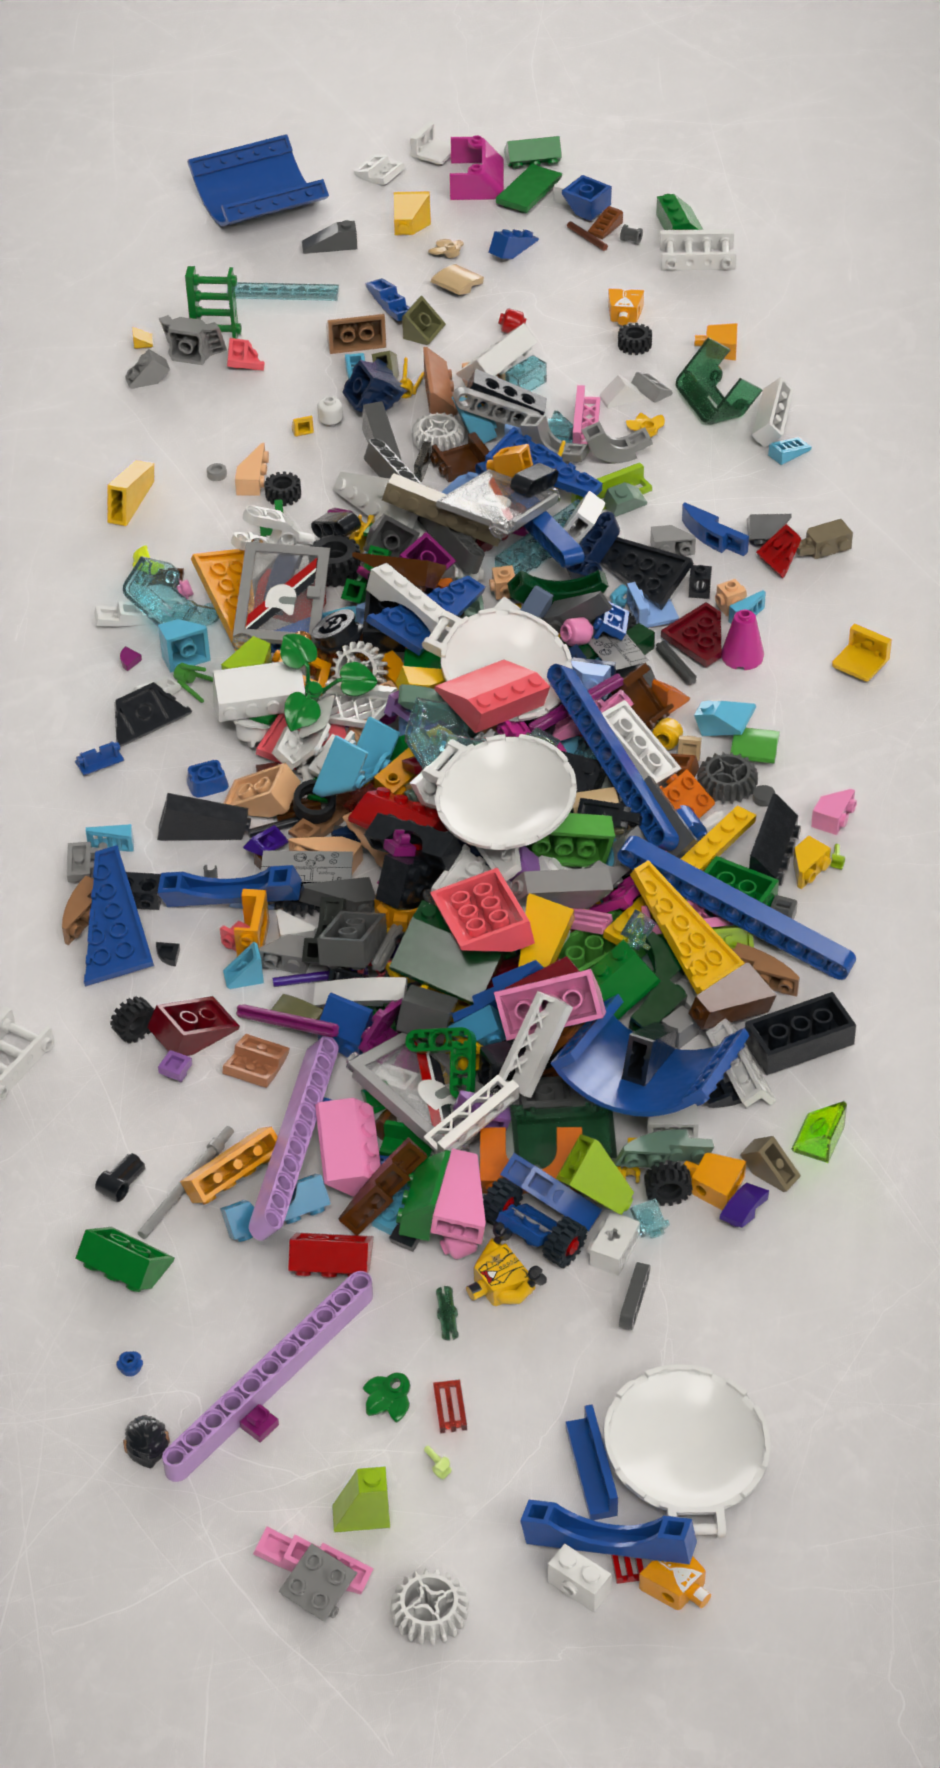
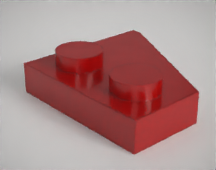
[756,524,801,578]

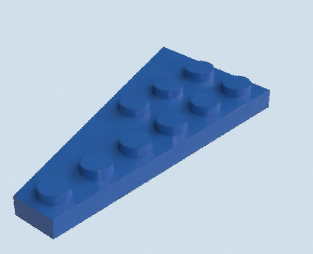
[485,427,603,497]
[366,576,486,656]
[84,845,154,987]

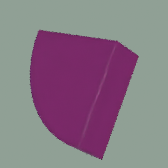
[120,646,142,671]

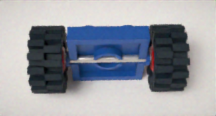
[483,1178,587,1268]

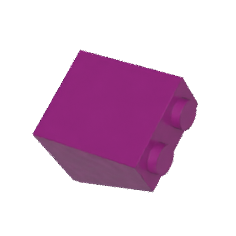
[399,532,456,570]

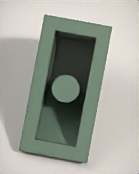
[603,482,648,517]

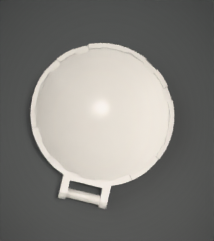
[422,608,572,721]
[421,734,577,850]
[604,1364,771,1538]

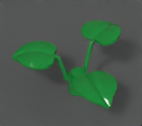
[280,634,377,732]

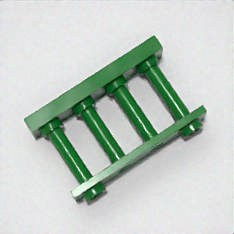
[185,266,242,339]

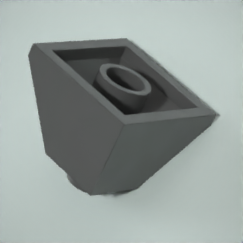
[747,514,792,545]

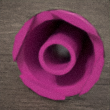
[722,609,764,670]

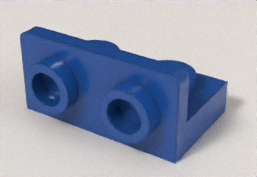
[593,602,629,640]

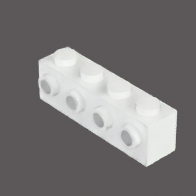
[752,377,794,448]

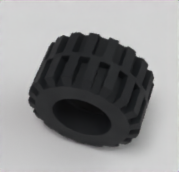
[308,535,361,587]

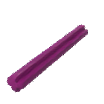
[529,674,623,735]
[236,1004,339,1037]

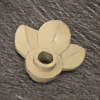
[428,239,464,258]

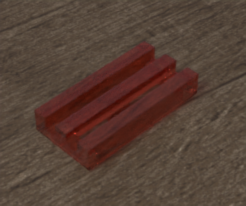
[433,1379,467,1434]

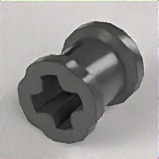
[620,224,643,244]

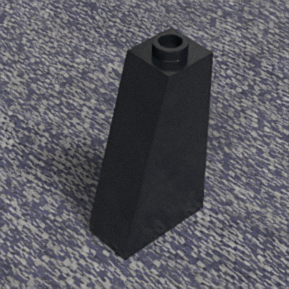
[157,793,251,841]
[621,1022,678,1086]
[478,1039,566,1095]

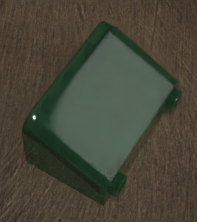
[510,1103,617,1169]

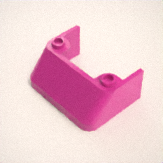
[450,135,504,200]

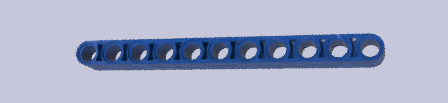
[475,461,585,568]
[547,664,679,851]
[617,836,856,980]

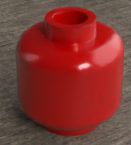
[498,308,527,333]

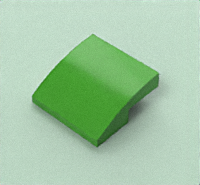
[730,727,780,763]

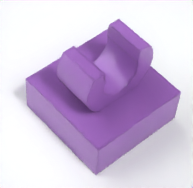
[158,1050,192,1082]

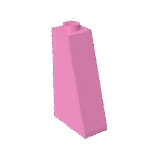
[430,1148,486,1245]

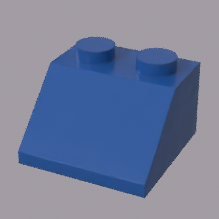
[562,175,612,221]
[317,993,374,1059]

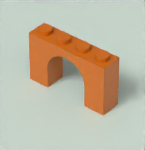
[480,1127,582,1195]

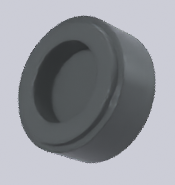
[752,785,775,806]

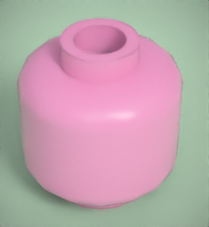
[560,617,594,646]
[440,1236,478,1259]

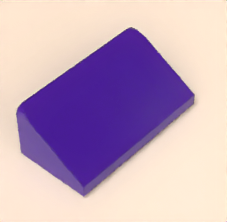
[243,825,289,856]

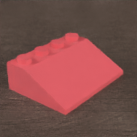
[434,659,550,733]
[430,868,535,952]

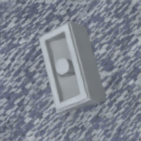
[631,372,673,402]

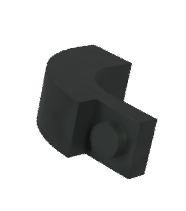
[302,897,347,964]

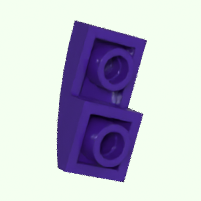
[719,1182,769,1228]

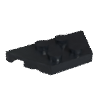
[114,682,192,747]

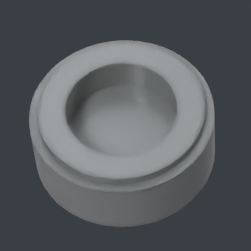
[207,463,227,481]

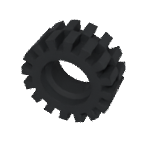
[618,323,652,355]
[264,471,301,507]
[110,996,155,1043]
[644,1161,693,1206]

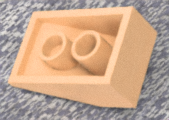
[223,763,301,818]

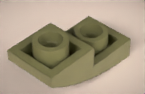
[271,994,323,1020]

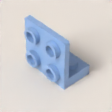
[627,582,679,628]

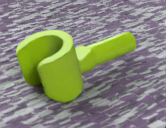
[830,844,846,870]

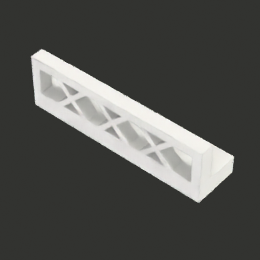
[499,991,573,1098]
[706,1018,776,1107]
[423,1075,519,1154]

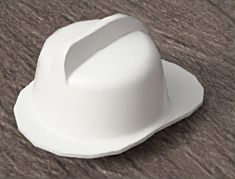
[233,718,270,748]

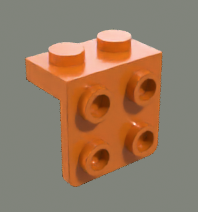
[660,769,715,818]

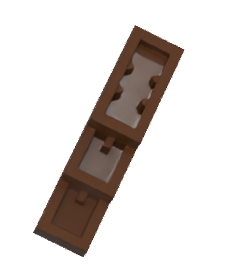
[338,1137,427,1235]

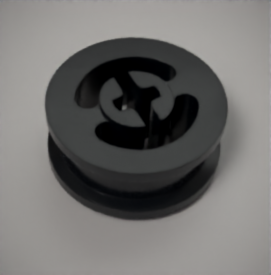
[312,609,363,654]

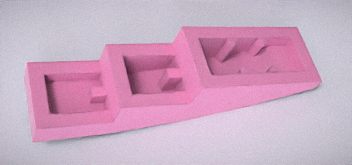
[547,690,634,743]
[253,1526,374,1594]

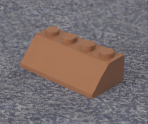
[423,347,458,417]

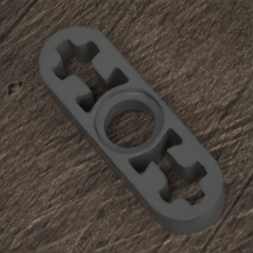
[619,1262,651,1330]

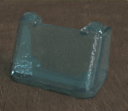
[123,556,219,626]
[405,697,486,769]

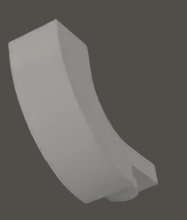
[520,415,590,464]
[581,421,653,463]

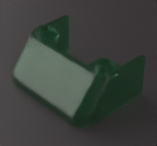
[676,337,763,425]

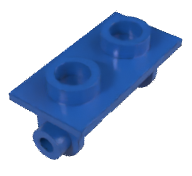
[75,741,124,776]

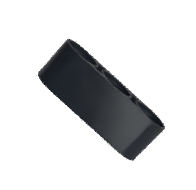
[510,463,559,497]
[311,512,361,538]

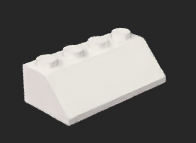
[456,323,537,381]
[213,662,305,722]
[602,700,681,787]

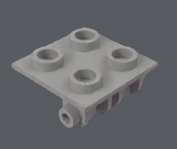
[279,1543,357,1622]

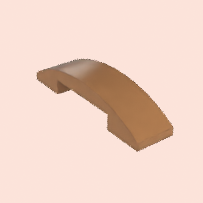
[288,788,365,838]

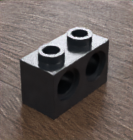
[126,872,162,910]

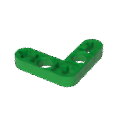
[405,1027,476,1099]

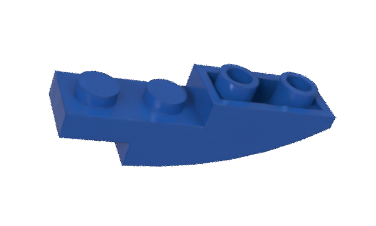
[682,502,749,556]
[500,1153,603,1232]

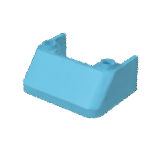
[313,717,401,798]

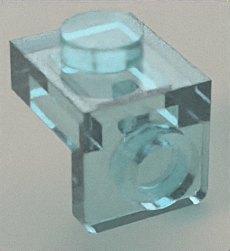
[620,909,656,951]
[630,1198,670,1239]

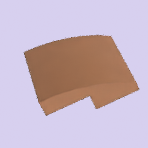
[222,1034,290,1088]

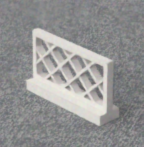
[318,679,398,728]

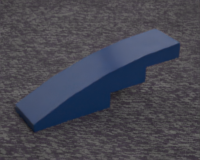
[365,278,410,321]
[452,960,544,1023]

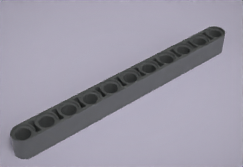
[364,438,485,574]

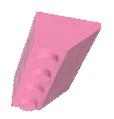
[494,969,606,1041]
[315,1098,381,1197]

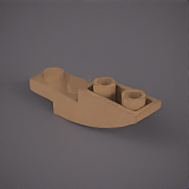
[62,876,94,945]
[731,942,800,997]

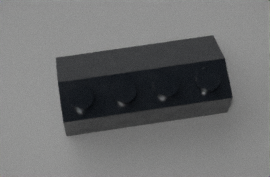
[749,794,801,886]

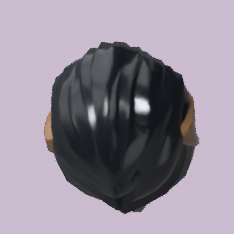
[123,1415,170,1469]

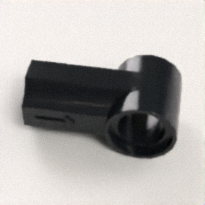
[95,1153,145,1202]

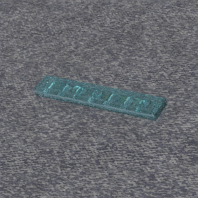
[227,282,339,301]

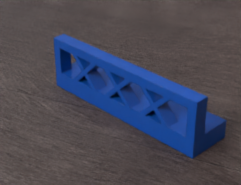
[566,1404,618,1520]

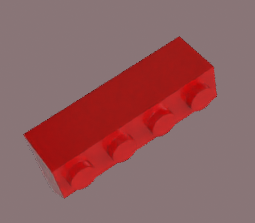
[348,787,449,851]

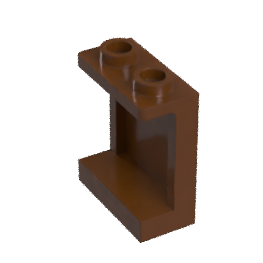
[430,432,490,483]
[611,662,674,730]

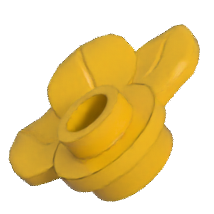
[626,413,665,437]

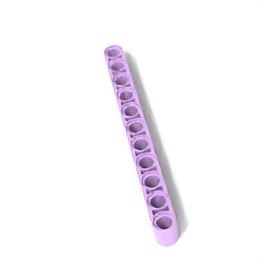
[249,1036,339,1241]
[162,1271,373,1482]

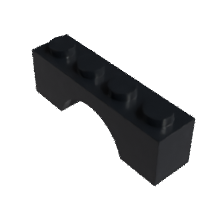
[364,813,462,871]

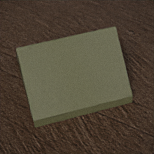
[402,295,446,345]

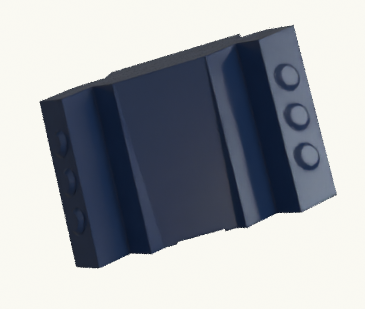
[342,359,407,413]

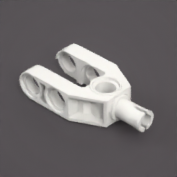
[231,505,315,555]

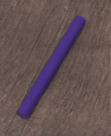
[272,966,369,987]

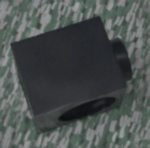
[689,565,712,599]

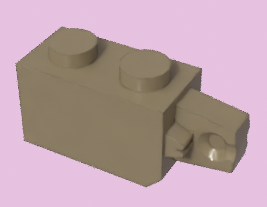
[796,519,853,559]

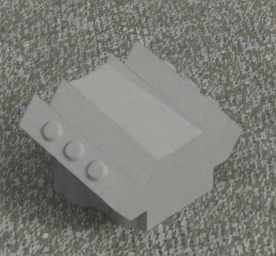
[159,315,227,365]

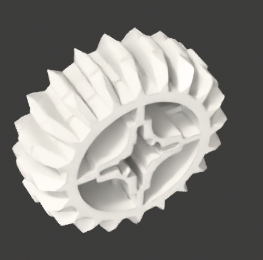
[412,412,465,453]
[330,641,389,685]
[390,1568,469,1646]

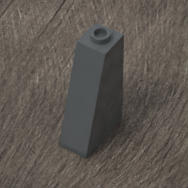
[362,401,401,460]

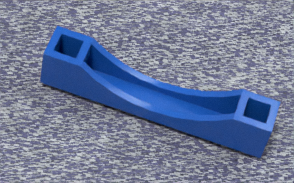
[157,865,302,907]
[520,1499,697,1564]

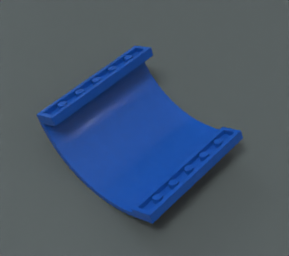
[187,134,329,226]
[551,994,750,1117]

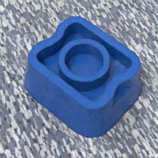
[186,760,229,798]

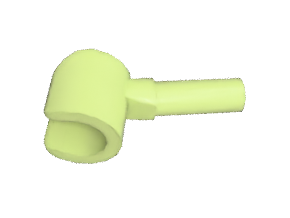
[424,1446,452,1479]

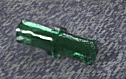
[436,1286,459,1341]

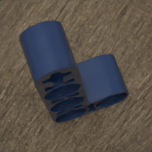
[566,511,620,580]

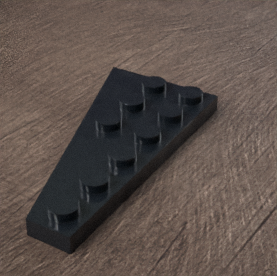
[579,537,694,610]

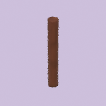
[567,221,608,251]

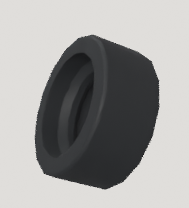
[293,779,336,824]

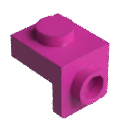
[496,720,532,737]

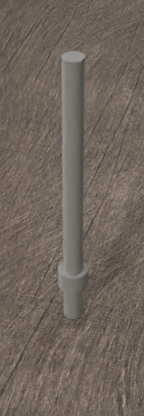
[138,1126,234,1239]

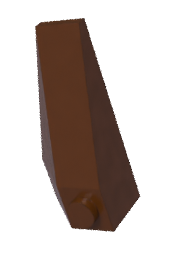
[352,552,447,592]

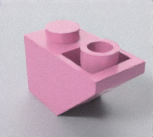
[811,789,857,835]

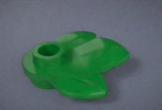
[363,1372,411,1423]

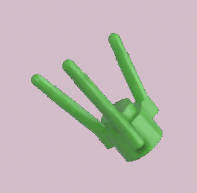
[173,662,213,703]

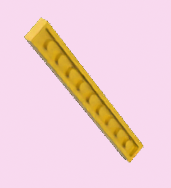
[603,805,757,945]

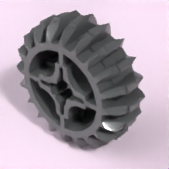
[697,752,758,804]

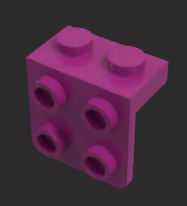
[358,998,406,1067]

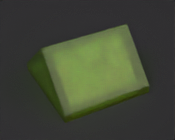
[791,1101,847,1163]

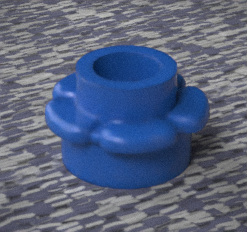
[116,1351,143,1376]

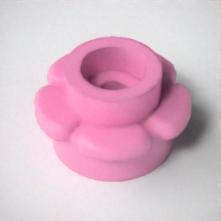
[177,579,194,599]

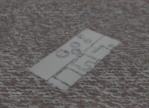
[589,629,649,670]
[261,851,353,882]

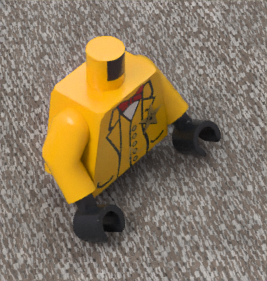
[466,1222,547,1306]

